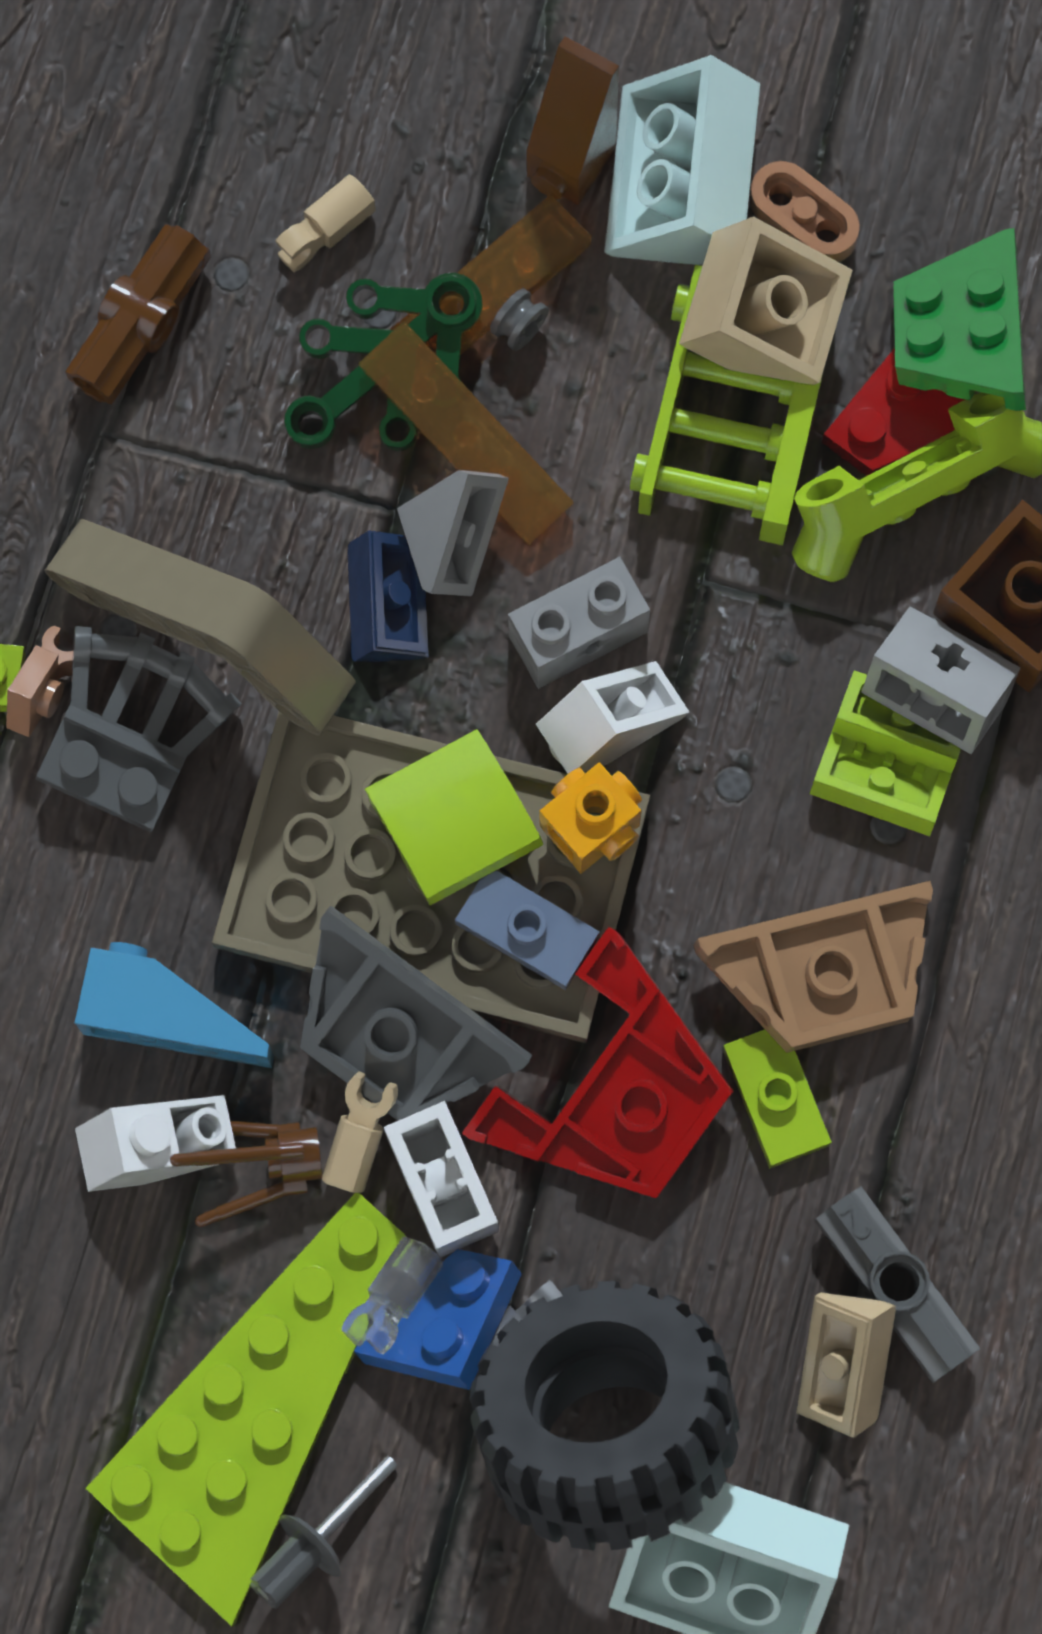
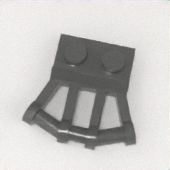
[35,626,242,832]

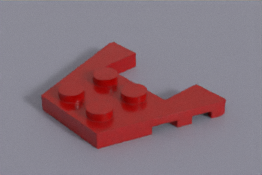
[462,927,734,1198]

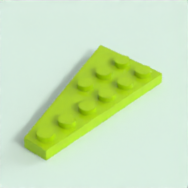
[85,1193,406,1626]

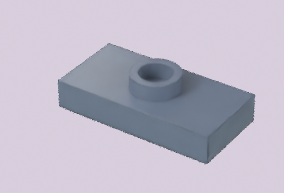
[455,870,600,990]

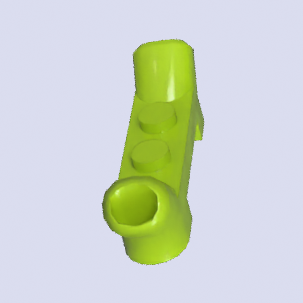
[791,392,1042,582]

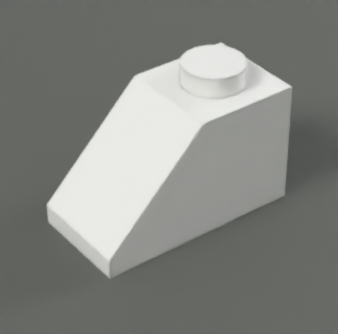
[536,661,689,774]

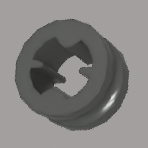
[490,288,549,351]

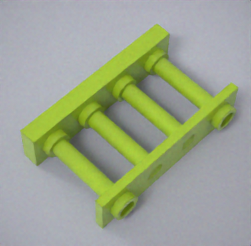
[629,264,824,546]

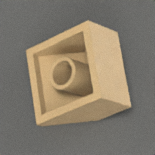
[679,216,852,385]

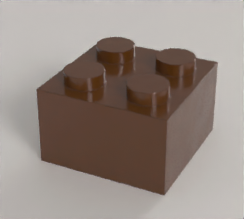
[933,500,1042,693]

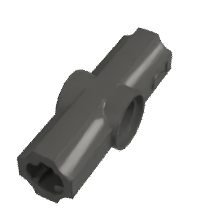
[814,1186,980,1383]

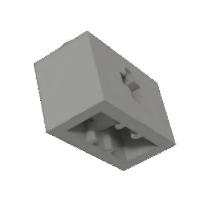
[508,557,650,689]
[861,606,1021,754]

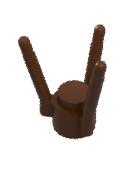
[170,1121,322,1227]

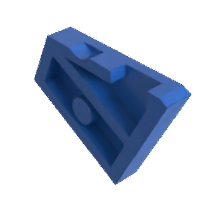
[354,1249,522,1390]

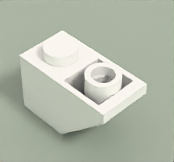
[75,1095,236,1192]

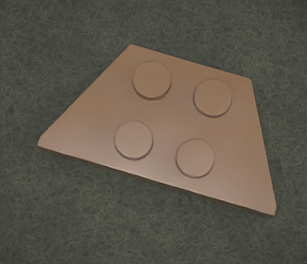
[693,881,933,1053]

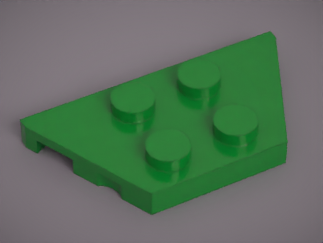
[893,228,1026,411]

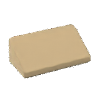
[797,1293,896,1438]

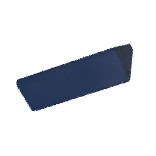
[347,530,429,662]

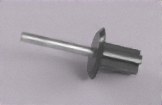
[250,1456,398,1609]

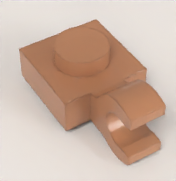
[6,626,73,737]

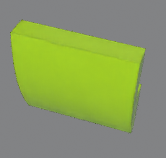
[809,670,961,837]
[365,729,544,906]

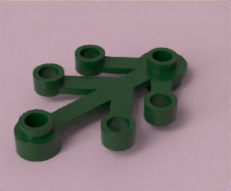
[284,273,483,451]

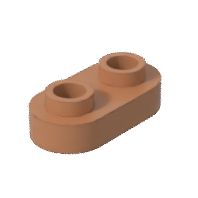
[750,161,859,262]

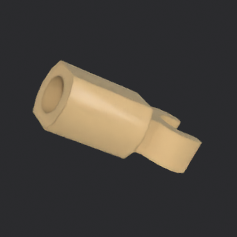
[275,174,375,273]
[322,1071,398,1193]

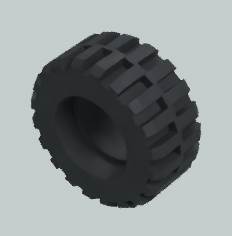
[470,1281,740,1551]

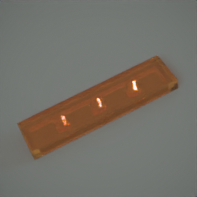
[369,194,592,395]
[359,321,574,547]

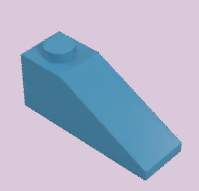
[75,942,274,1068]

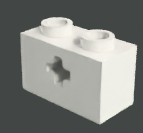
[384,1101,499,1258]

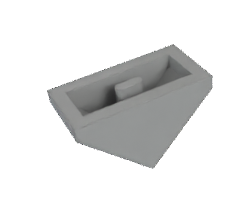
[397,470,509,596]

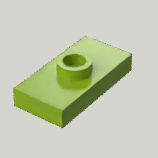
[722,1029,832,1169]

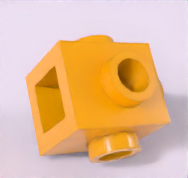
[539,762,642,874]

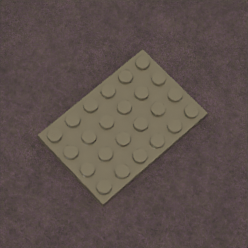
[212,712,650,1043]

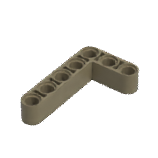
[44,519,356,735]

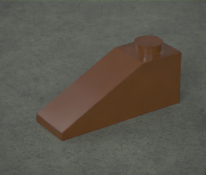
[526,36,619,205]

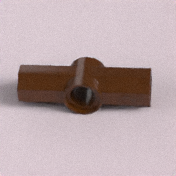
[65,224,211,405]

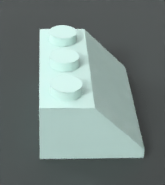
[604,55,760,265]
[609,1482,849,1634]

